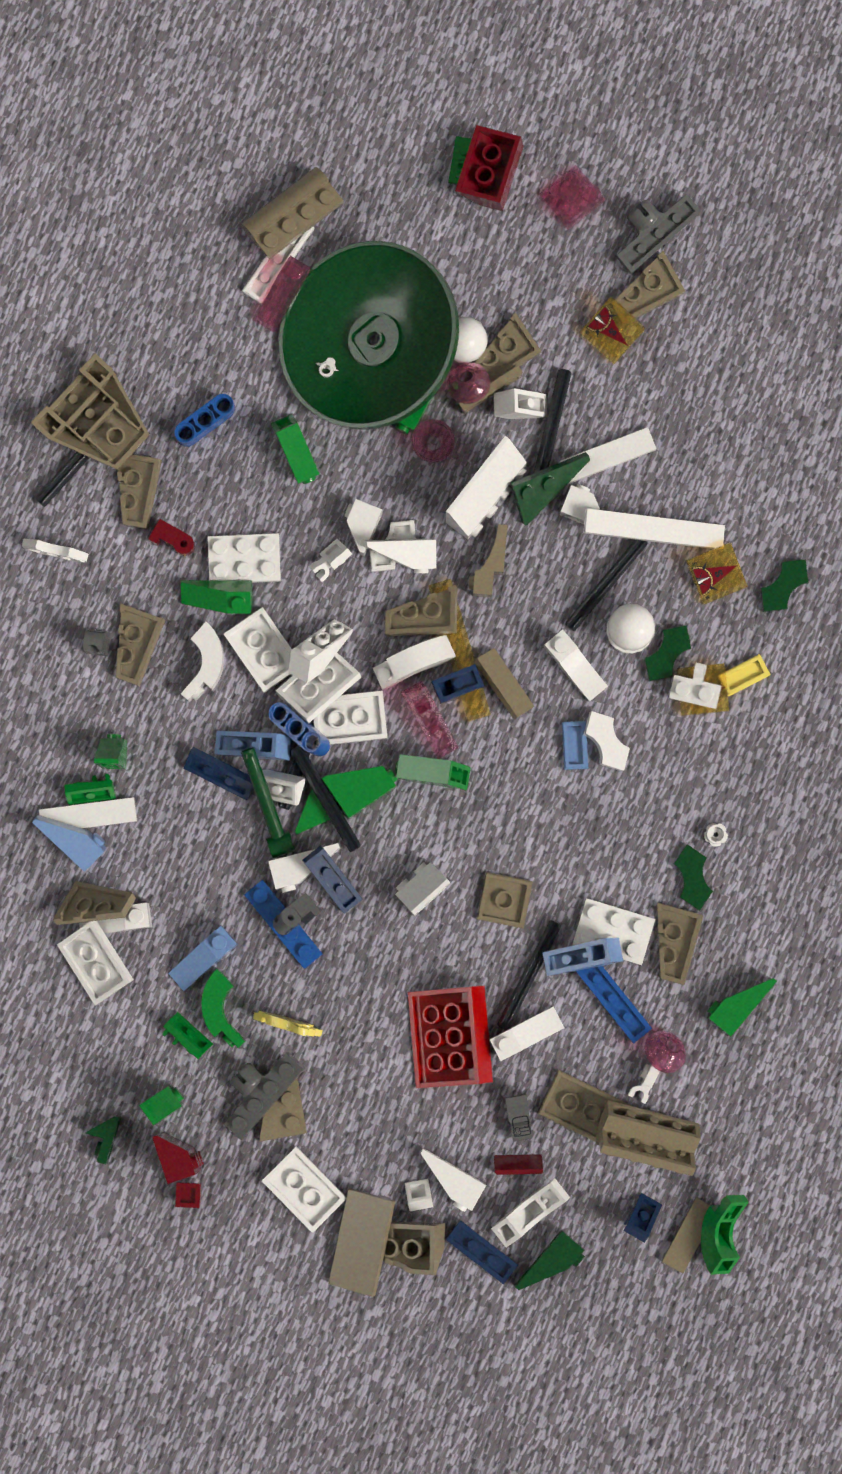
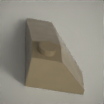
[383,1221,445,1275]

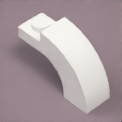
[181,622,224,702]
[373,635,456,690]
[491,1179,570,1247]

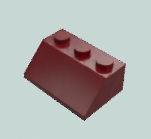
[455,125,524,211]
[152,1132,204,1184]

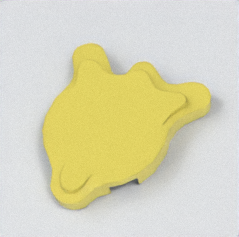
[253,1011,323,1037]

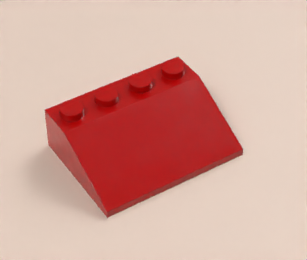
[408,985,493,1088]

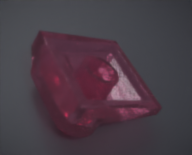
[539,165,605,230]

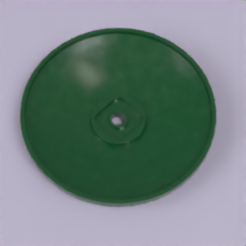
[279,241,459,430]

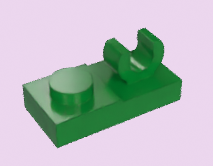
[448,136,472,185]
[64,774,116,806]
[163,1012,213,1059]

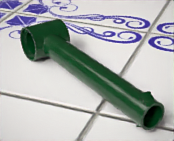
[241,747,296,859]

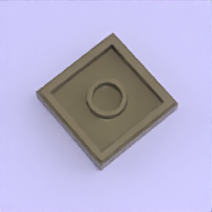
[477,872,533,929]

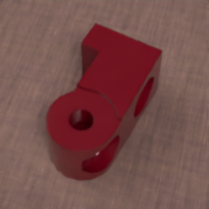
[148,519,195,556]

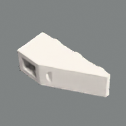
[288,619,353,683]

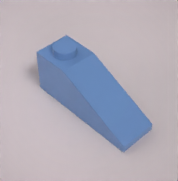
[214,731,292,760]
[32,815,106,872]
[168,926,238,991]
[543,938,623,976]

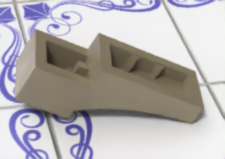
[469,524,507,598]

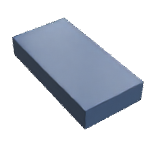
[562,721,588,770]

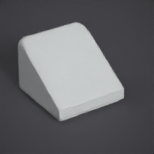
[405,1179,433,1211]

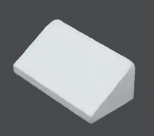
[262,770,305,806]

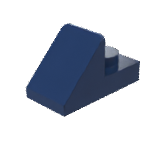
[431,664,484,704]
[623,1193,662,1243]

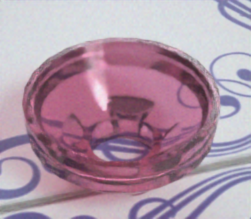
[447,362,491,404]
[412,419,455,463]
[644,1031,686,1074]

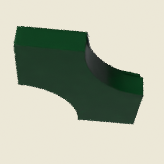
[761,559,809,612]
[644,625,691,682]
[674,844,713,911]

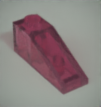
[254,255,311,333]
[401,681,459,759]

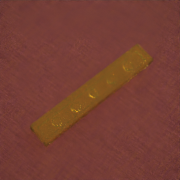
[428,579,491,722]

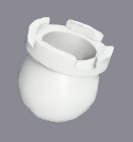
[454,316,488,363]
[606,604,655,654]

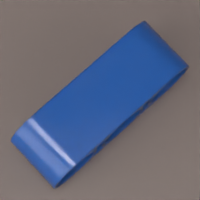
[174,394,235,447]
[268,702,330,757]

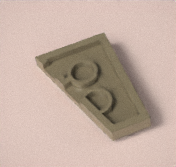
[611,251,685,326]
[469,312,541,389]
[117,455,162,530]
[385,585,458,637]
[116,603,165,687]
[53,881,136,925]
[657,903,704,985]
[259,1065,307,1142]

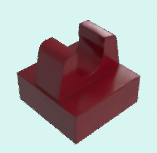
[175,1182,201,1208]

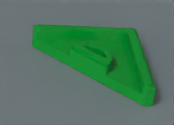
[295,789,330,835]

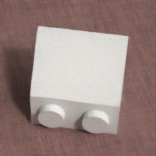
[395,862,450,916]

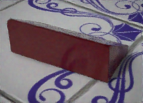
[494,1154,543,1175]

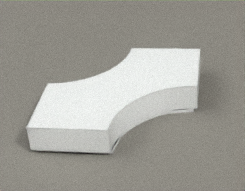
[369,520,416,572]
[22,539,88,563]
[583,711,630,771]

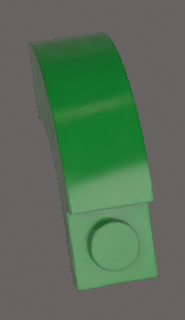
[201,969,246,1048]
[701,1195,749,1275]

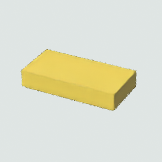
[717,654,771,697]

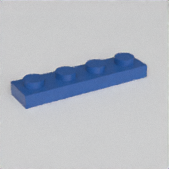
[244,880,323,969]
[576,966,652,1044]

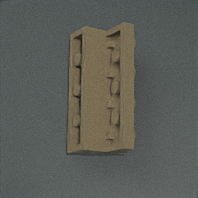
[241,167,344,260]
[596,1100,701,1176]

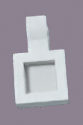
[309,539,352,582]
[628,1061,662,1104]

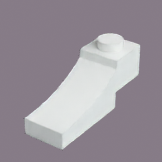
[544,630,608,702]
[489,1007,564,1061]

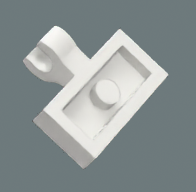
[669,663,722,709]

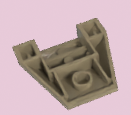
[31,353,149,470]

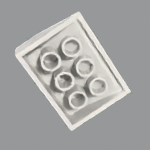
[446,436,527,540]

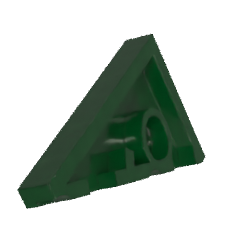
[510,452,590,526]

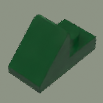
[85,1115,121,1165]

